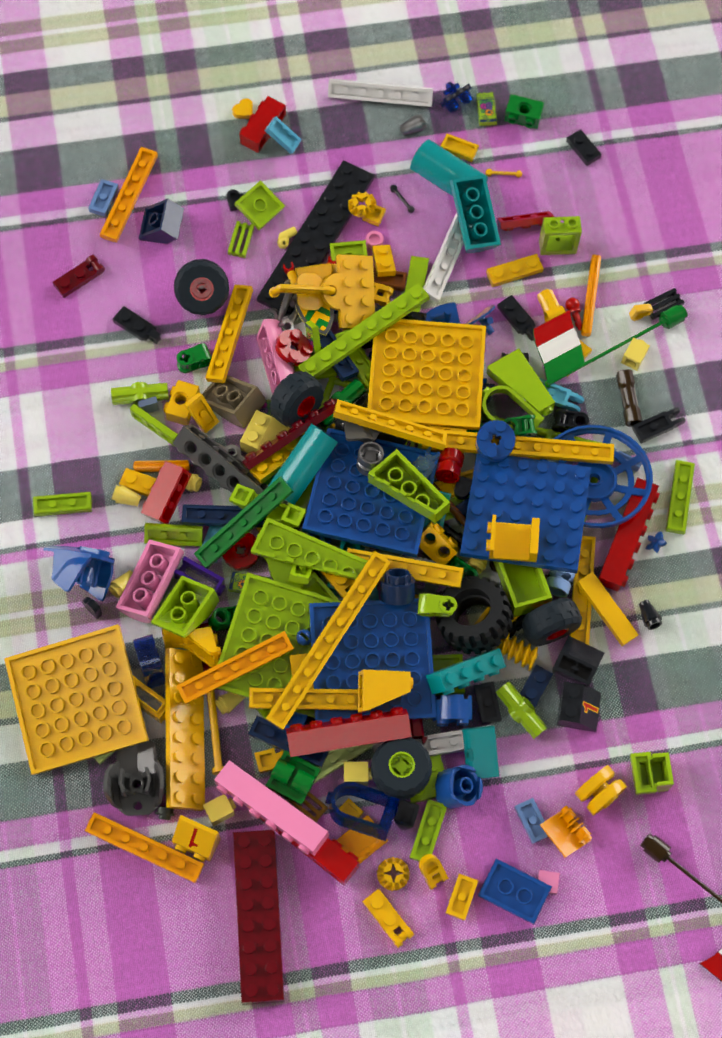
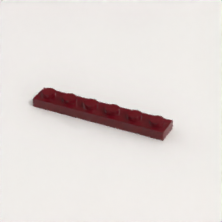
[242,398,337,470]

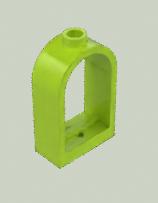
[481,385,545,430]

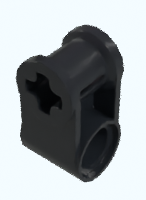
[552,409,589,433]

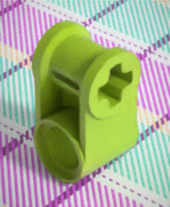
[418,593,457,617]

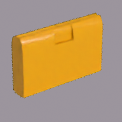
[337,815,388,864]

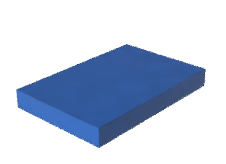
[478,859,552,925]

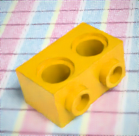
[419,521,459,565]

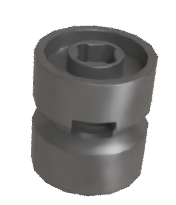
[356,442,384,476]

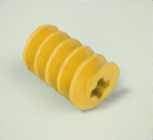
[496,632,538,671]

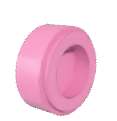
[366,231,384,249]

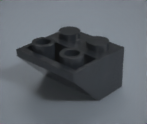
[552,636,604,687]

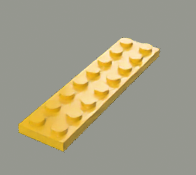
[165,648,205,811]

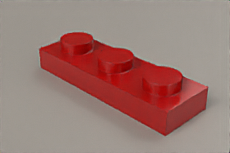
[497,211,554,231]

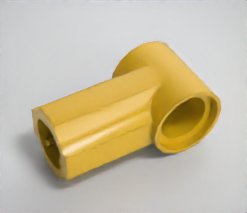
[537,289,565,322]

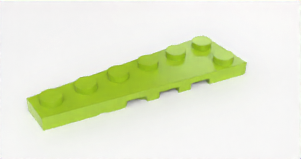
[250,517,368,580]

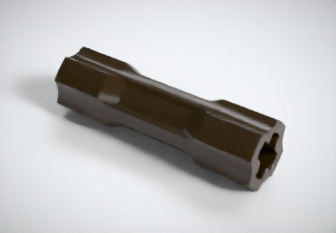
[616,369,642,427]

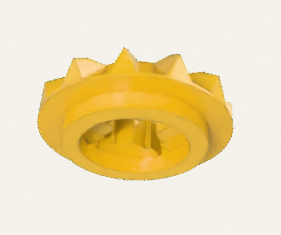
[348,191,377,217]
[377,857,410,891]

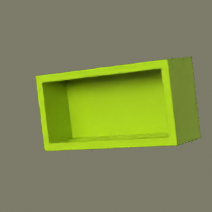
[493,561,553,617]

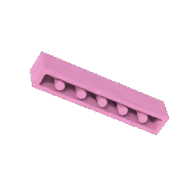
[214,760,329,856]

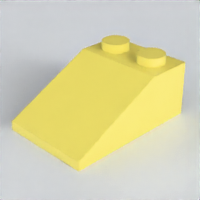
[240,410,291,453]

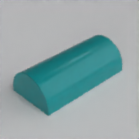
[410,139,488,196]
[450,175,501,253]
[268,423,338,505]

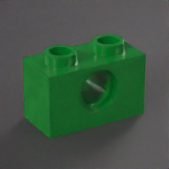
[504,94,545,129]

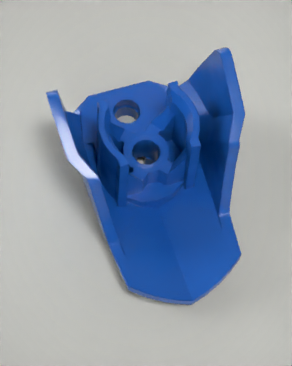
[43,546,115,601]

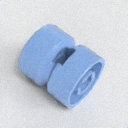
[546,570,576,597]

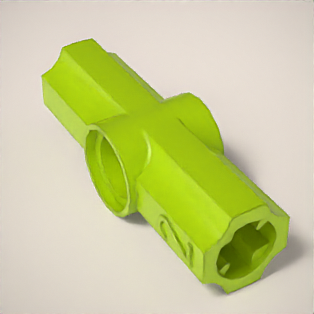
[111,382,169,406]
[495,681,548,739]

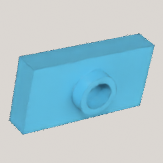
[265,116,302,154]

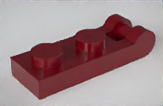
[53,255,105,298]

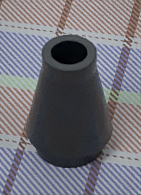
[639,600,662,630]

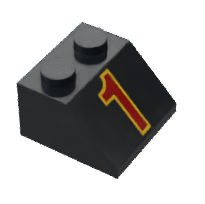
[557,681,601,732]

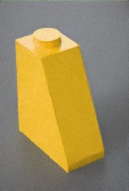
[358,669,413,713]

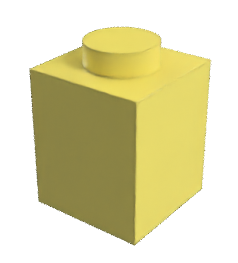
[621,337,650,371]
[344,762,372,786]
[203,794,236,827]

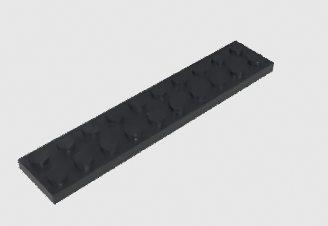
[257,160,375,316]

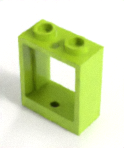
[539,216,582,255]

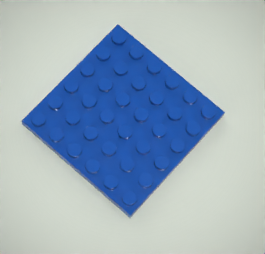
[302,428,440,558]
[460,453,591,574]
[309,598,437,722]

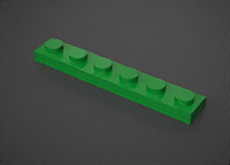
[194,476,294,569]

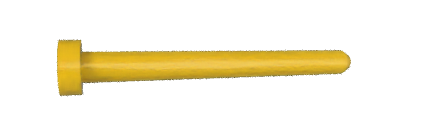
[207,690,224,775]

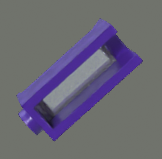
[174,556,226,596]

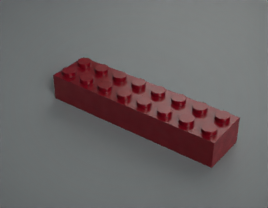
[233,830,285,1005]

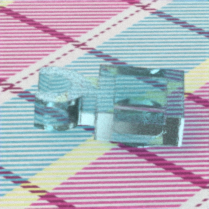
[413,447,440,479]

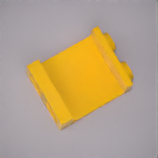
[486,515,540,562]

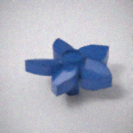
[645,531,667,554]

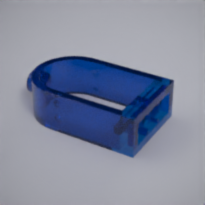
[133,634,165,689]
[325,782,399,841]

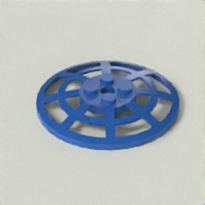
[540,425,653,529]

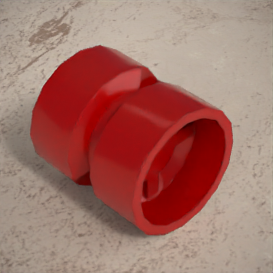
[435,448,465,484]

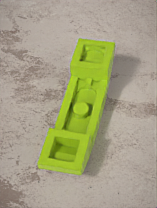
[229,484,307,528]

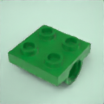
[265,750,321,806]

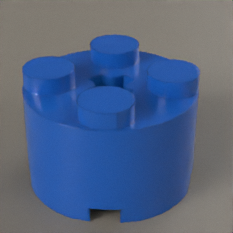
[475,420,515,462]
[432,694,473,727]
[436,765,483,809]

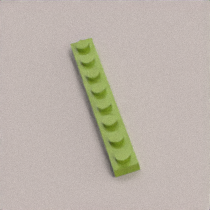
[298,283,430,378]

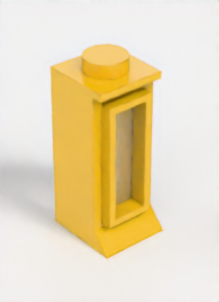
[133,675,166,723]

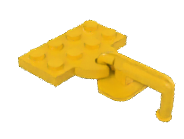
[269,254,375,329]

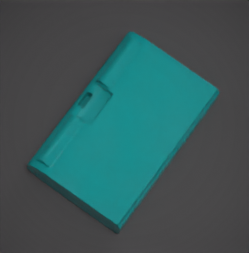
[462,726,500,779]

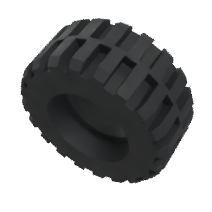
[435,576,514,654]

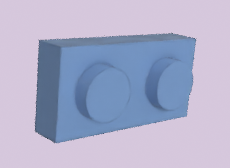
[88,179,119,217]
[514,798,548,845]

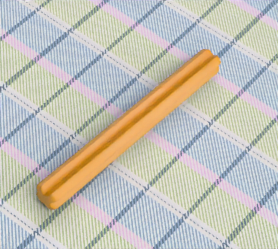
[581,254,601,337]

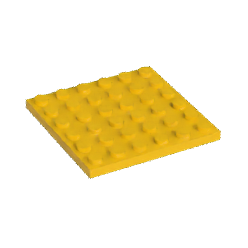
[367,319,486,431]
[4,624,149,775]

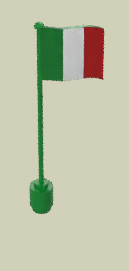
[533,305,688,388]

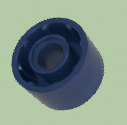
[381,568,415,605]

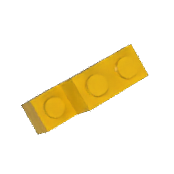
[162,626,221,667]

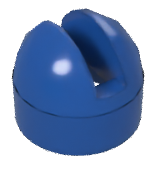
[296,629,311,646]

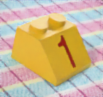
[172,815,221,862]

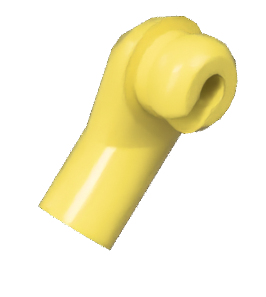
[277,226,298,249]

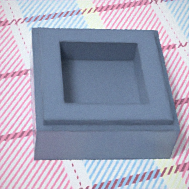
[138,397,159,413]

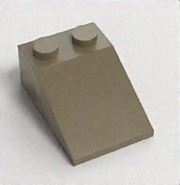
[202,375,267,428]

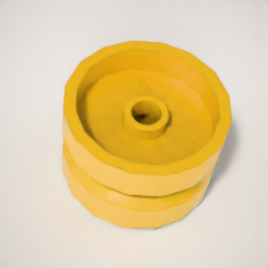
[575,765,627,816]

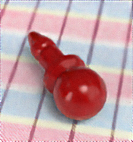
[565,297,582,331]

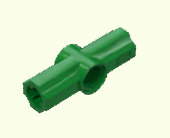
[319,379,366,428]

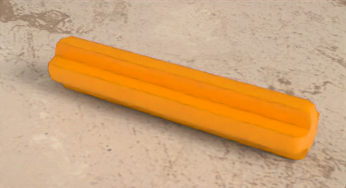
[133,460,190,472]

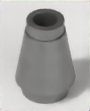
[399,114,427,136]

